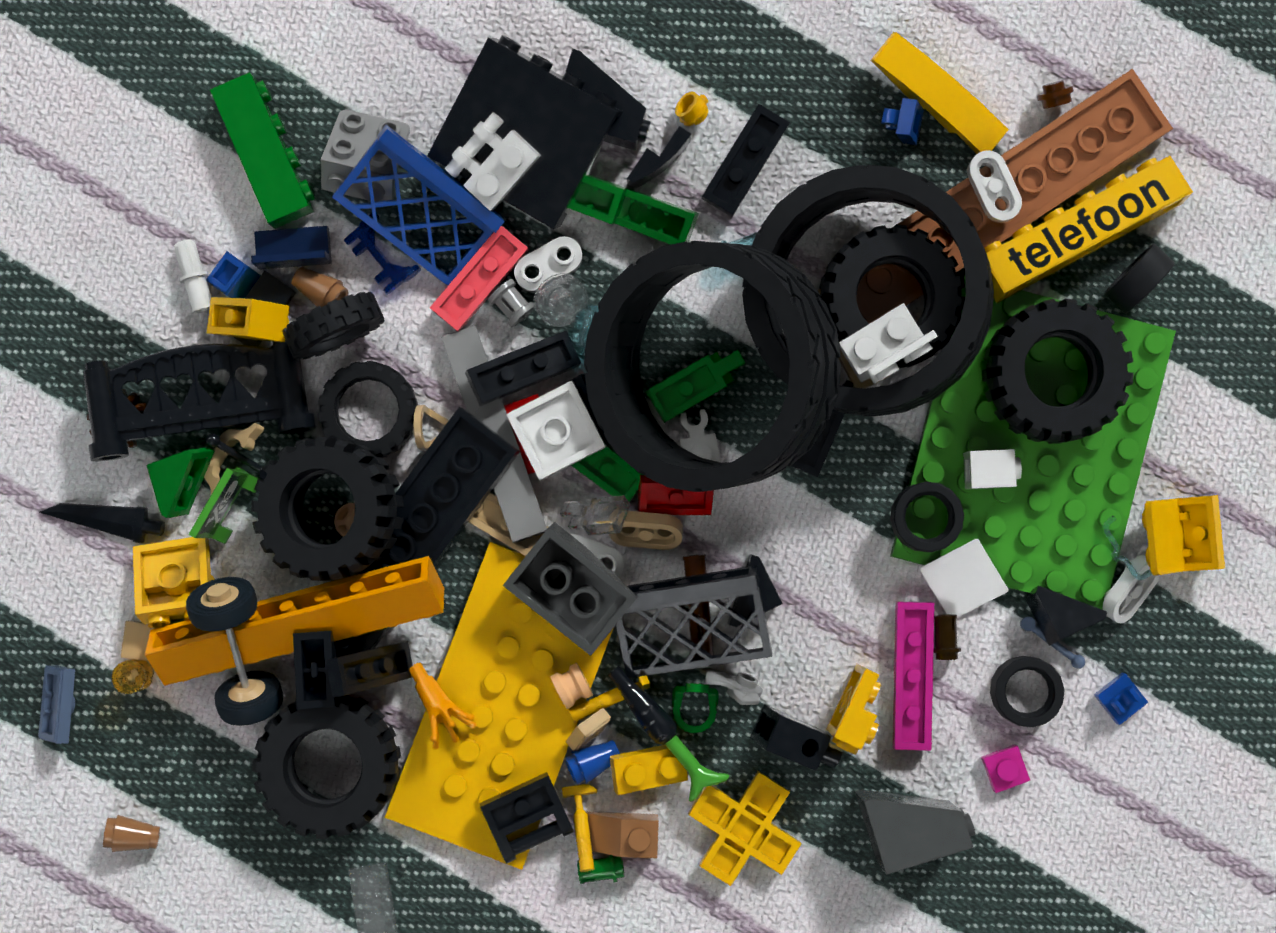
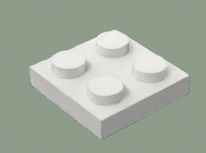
[506,380,607,481]

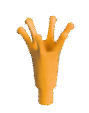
[409,663,476,750]

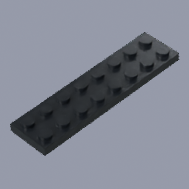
[330,407,520,657]

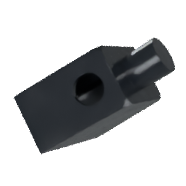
[750,704,843,770]

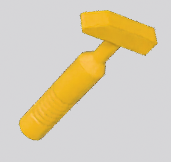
[568,675,650,722]
[562,784,598,872]

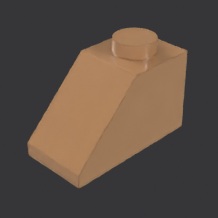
[586,812,659,858]

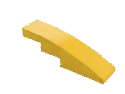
[871,32,1009,154]

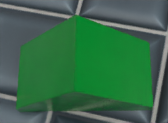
[146,447,215,518]

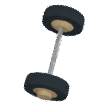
[186,577,283,726]

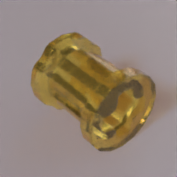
[112,659,154,694]

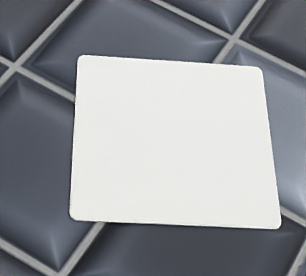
[920,539,1008,617]

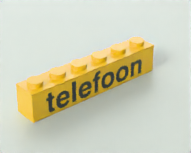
[984,156,1193,303]

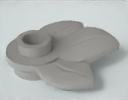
[699,668,763,705]

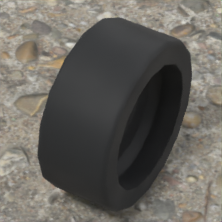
[1105,244,1175,313]
[890,482,964,552]
[990,656,1065,728]

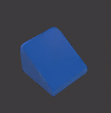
[206,251,261,298]

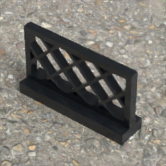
[616,565,773,678]

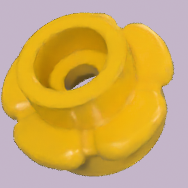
[675,91,708,127]

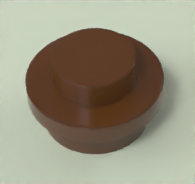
[1036,80,1074,109]

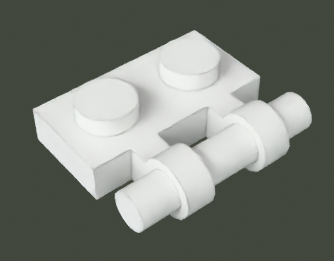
[445,112,541,211]

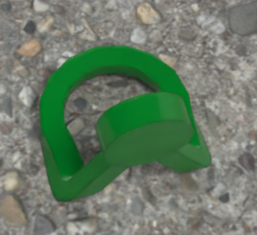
[672,683,719,734]

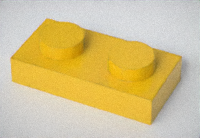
[610,745,688,795]

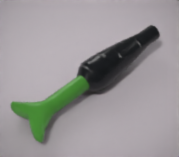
[608,666,729,802]

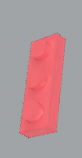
[430,226,529,332]

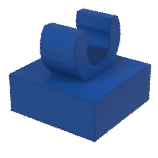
[881,98,924,145]
[1094,673,1148,725]

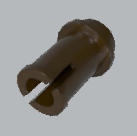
[933,614,961,660]

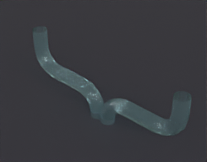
[1103,516,1152,580]

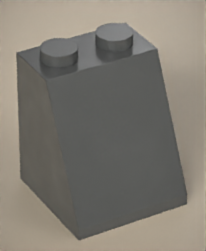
[855,789,976,875]

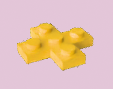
[688,771,802,886]

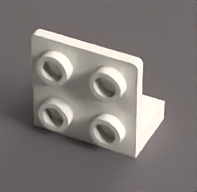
[839,303,938,384]

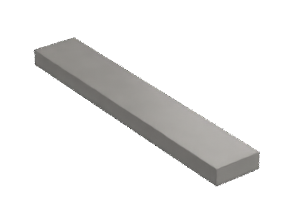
[441,325,547,543]

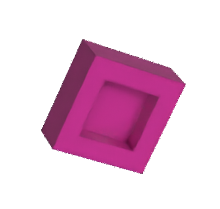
[981,745,1031,793]

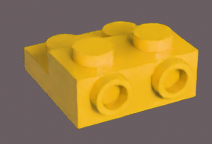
[133,537,215,629]
[826,663,881,755]

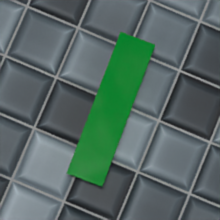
[567,174,699,245]

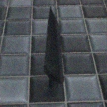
[39,503,165,544]

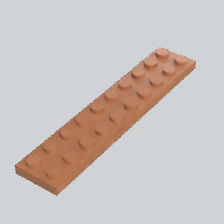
[856,69,1173,324]

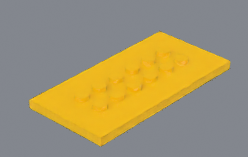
[384,542,614,870]

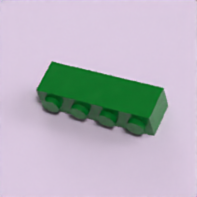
[210,72,315,229]

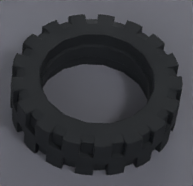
[282,292,385,360]
[318,361,418,458]

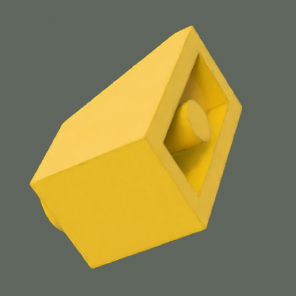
[206,297,289,342]

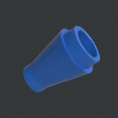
[564,740,620,785]

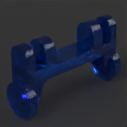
[344,212,421,295]

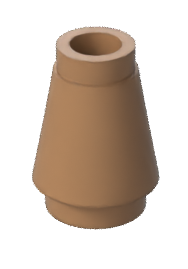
[291,266,348,307]
[103,815,160,852]

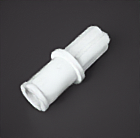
[174,239,211,314]

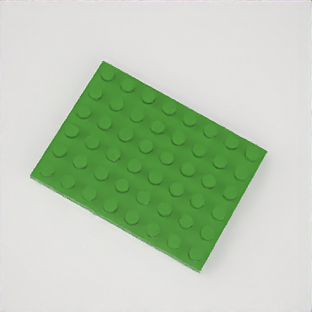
[890,275,1176,610]

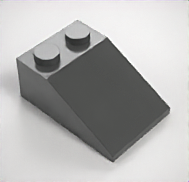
[503,522,638,656]

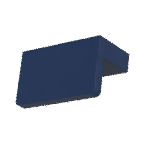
[251,226,332,270]

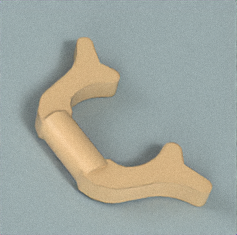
[204,423,264,494]

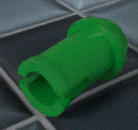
[577,855,625,884]

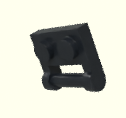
[479,772,574,864]

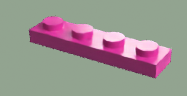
[893,602,934,751]

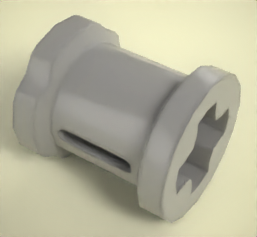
[488,279,536,328]

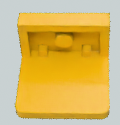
[1142,495,1225,575]

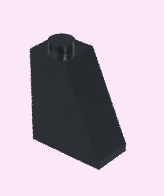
[566,49,651,151]

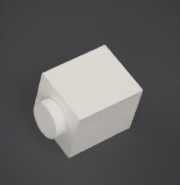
[963,449,1022,489]

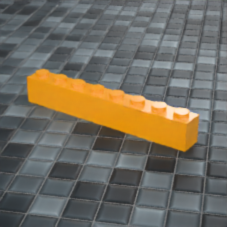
[145,556,445,686]

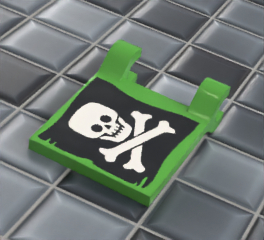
[188,466,260,544]

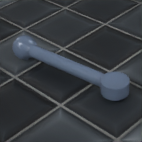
[1020,617,1085,669]

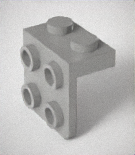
[321,110,410,202]

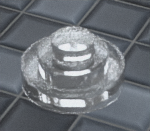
[534,273,588,327]

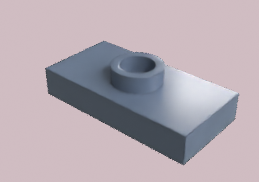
[38,665,75,744]

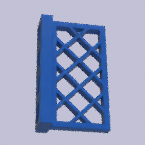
[332,125,505,286]

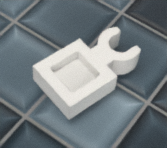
[679,409,721,462]

